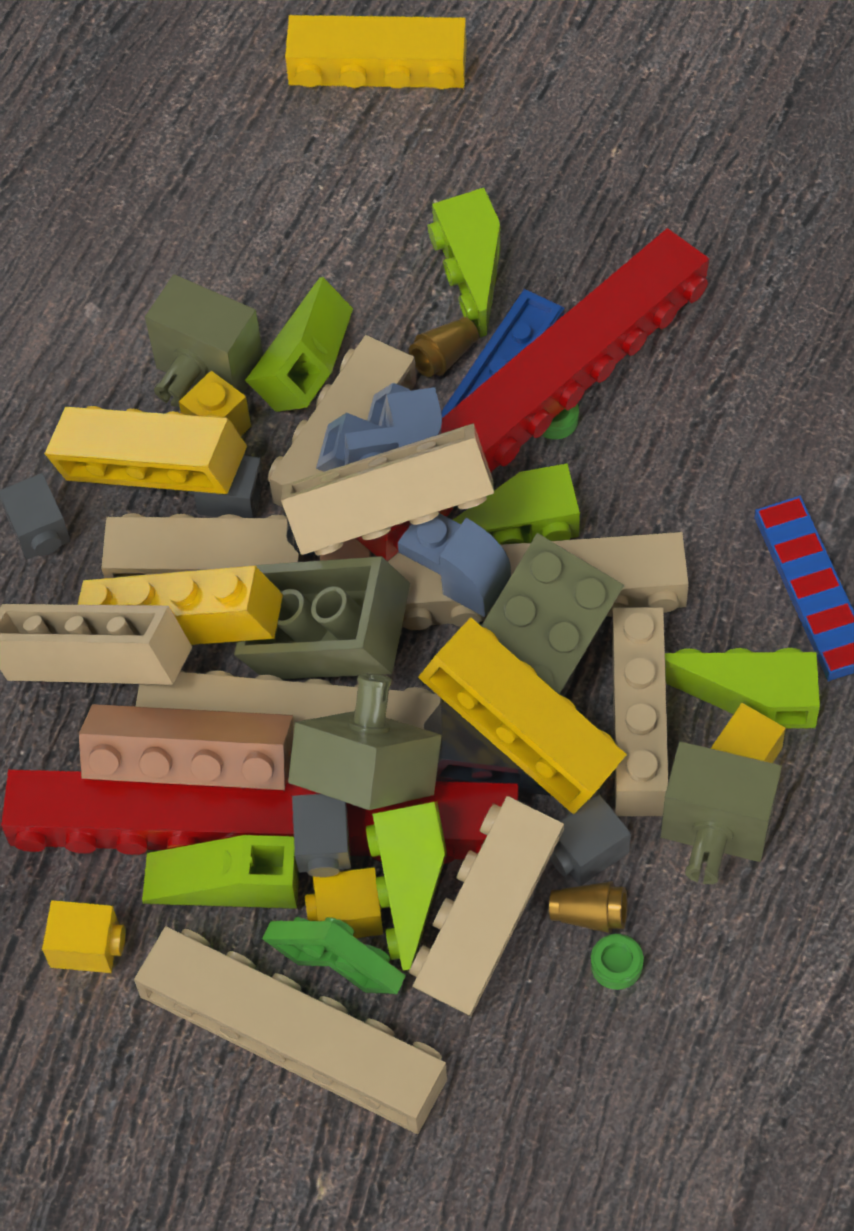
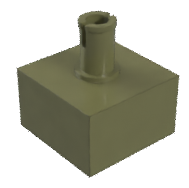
[145,274,263,407]
[288,673,442,810]
[661,741,782,884]

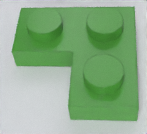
[262,917,406,994]

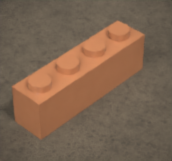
[79,704,294,790]

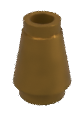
[409,317,479,377]
[549,881,627,933]

